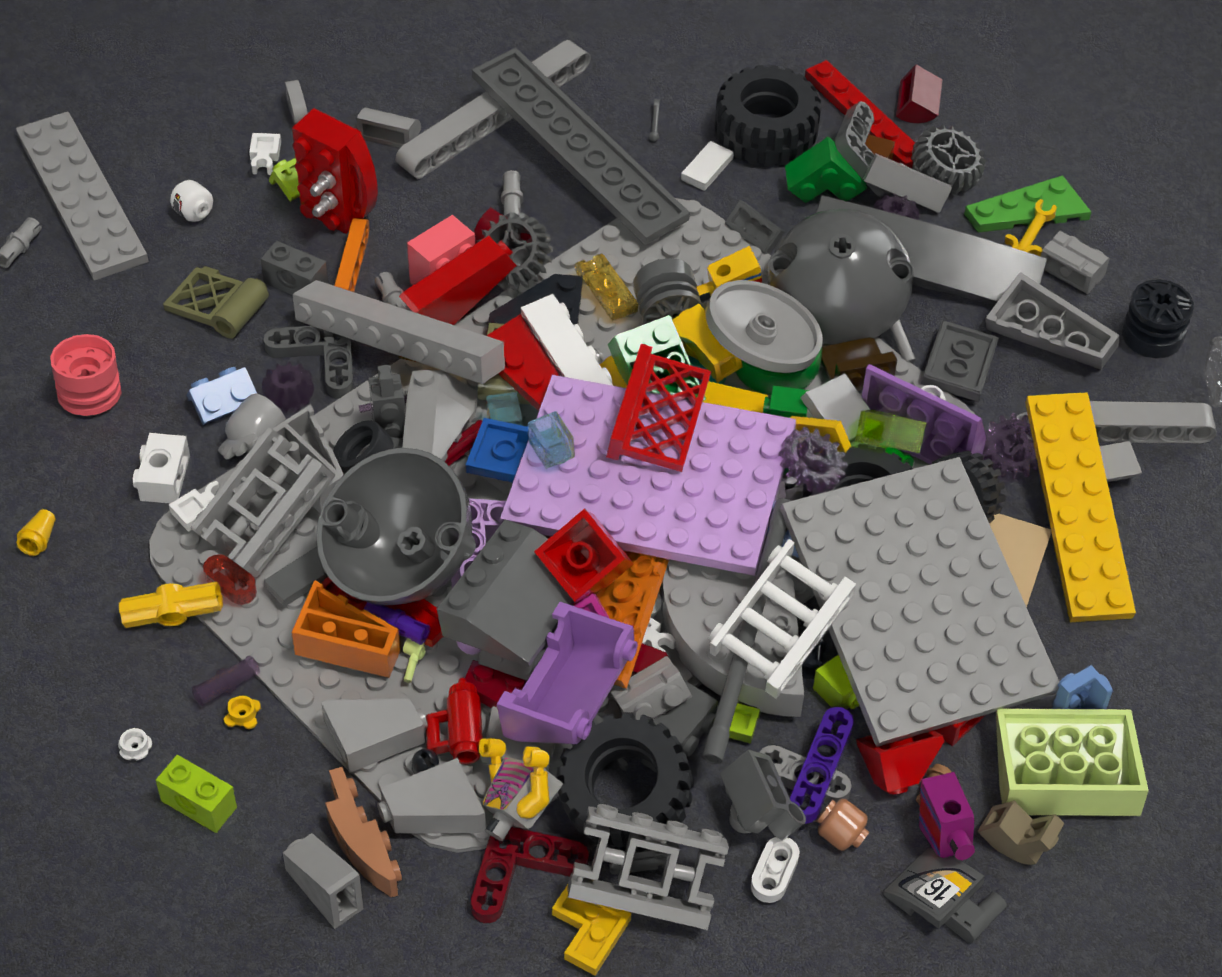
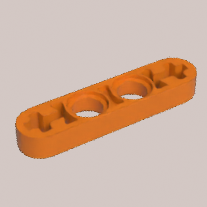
[334,218,369,292]

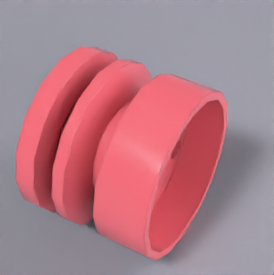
[50,334,122,416]

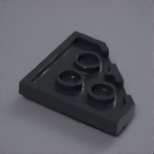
[487,274,583,332]

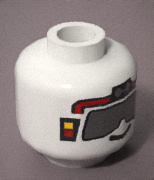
[170,180,213,222]

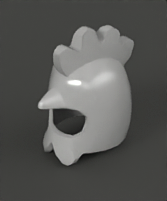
[218,393,286,459]

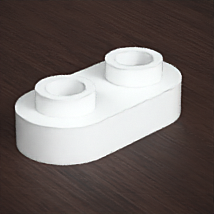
[751,837,799,903]

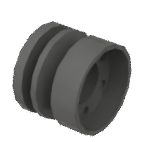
[633,258,703,325]

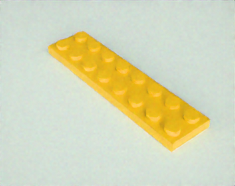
[1025,392,1136,623]

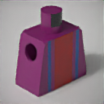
[919,772,975,860]

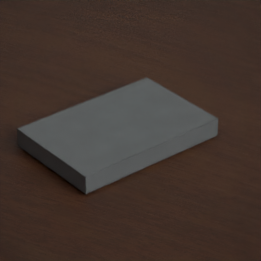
[921,320,999,402]

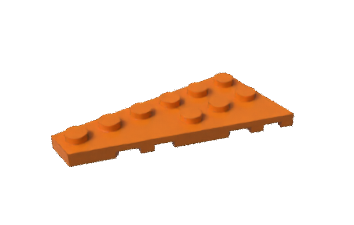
[594,550,669,689]

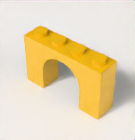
[599,303,742,388]

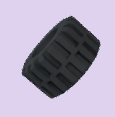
[932,451,1005,523]

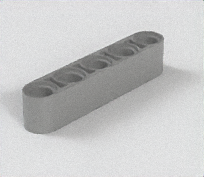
[1090,401,1216,444]

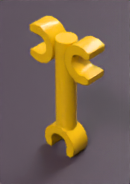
[1005,199,1057,256]

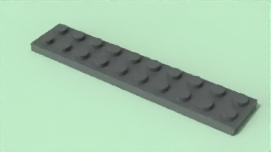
[472,47,690,245]

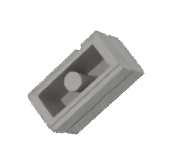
[1041,231,1110,294]
[610,656,692,720]

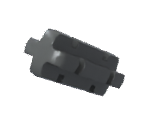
[608,849,677,874]

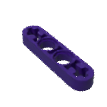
[790,707,853,824]

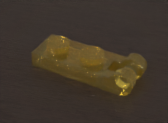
[574,253,639,321]

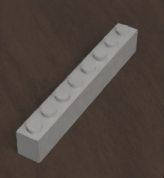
[293,280,505,384]

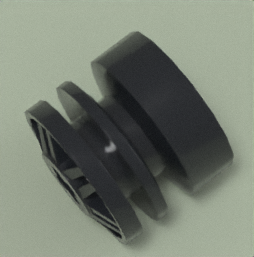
[1122,279,1194,359]

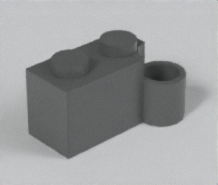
[720,750,806,840]

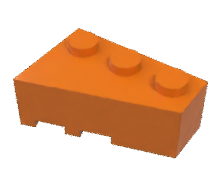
[292,580,400,678]

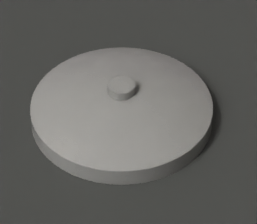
[705,280,823,373]

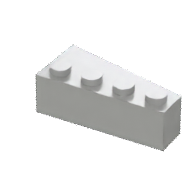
[985,272,1120,369]

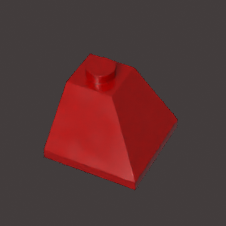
[856,730,944,794]

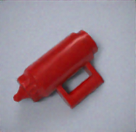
[426,677,483,764]

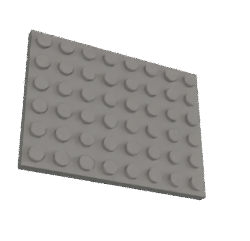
[780,457,1059,747]

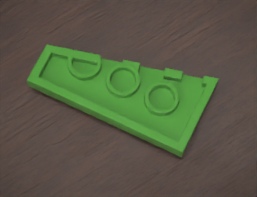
[964,175,1091,233]

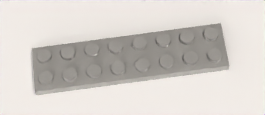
[16,111,149,281]

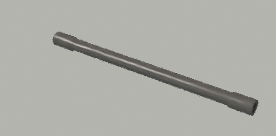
[702,498,791,764]

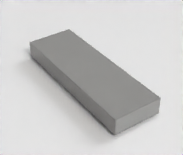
[863,153,952,213]

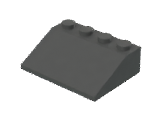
[437,519,575,667]

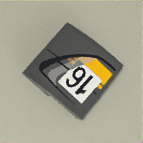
[883,848,985,929]

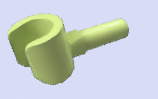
[403,638,426,683]

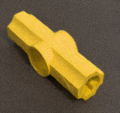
[119,581,223,628]

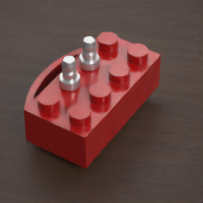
[292,108,378,234]

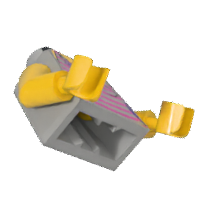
[479,738,563,841]

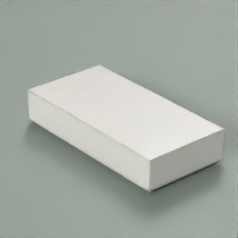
[681,141,734,191]

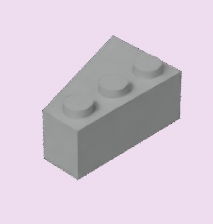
[269,404,344,513]

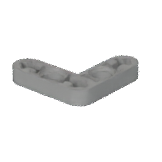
[729,745,852,833]

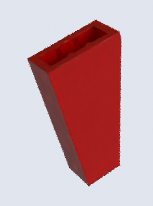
[399,235,517,325]

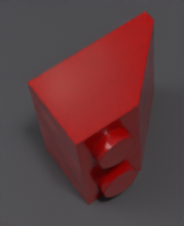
[534,508,634,603]

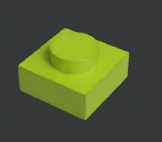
[729,703,760,744]

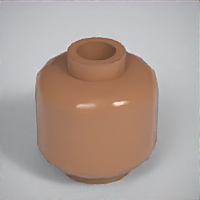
[816,798,869,851]

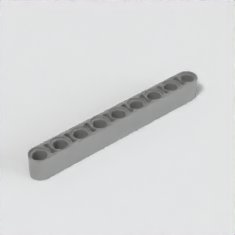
[395,40,591,179]

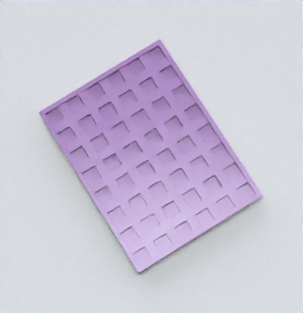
[500,375,796,576]

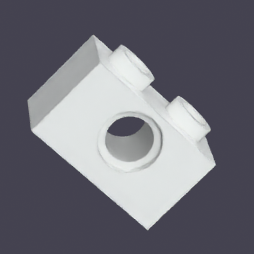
[133,433,190,503]

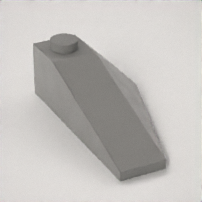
[402,370,478,462]

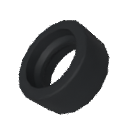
[333,420,394,474]

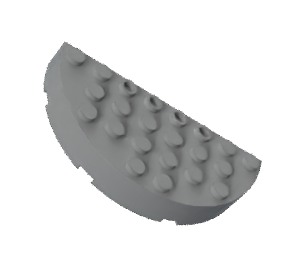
[661,481,804,717]

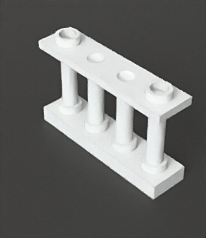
[708,539,856,699]

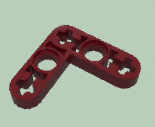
[471,827,588,923]

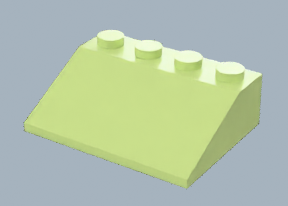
[996,709,1148,816]

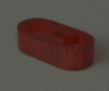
[203,554,257,605]

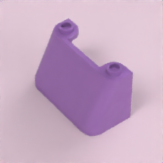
[497,602,638,744]

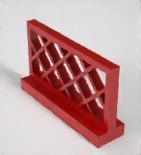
[606,344,711,472]

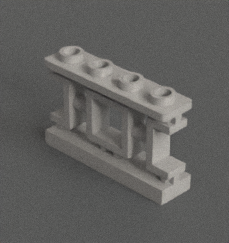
[191,427,335,578]
[567,804,729,930]

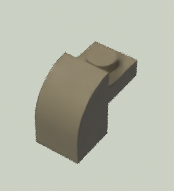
[977,801,1065,864]

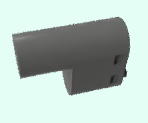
[944,892,1007,943]

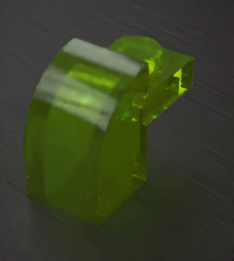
[855,410,927,453]

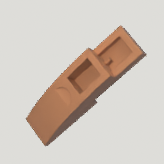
[325,767,402,897]

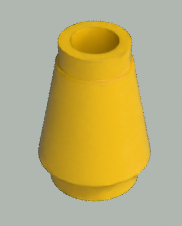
[16,509,56,556]

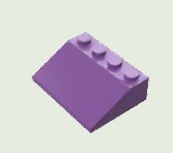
[862,364,986,464]

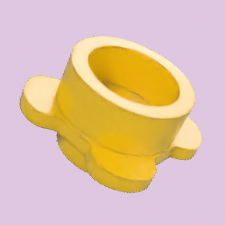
[224,695,261,729]

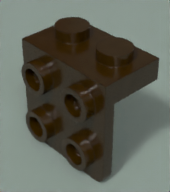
[821,337,897,391]

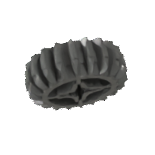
[910,124,986,195]
[476,212,553,291]

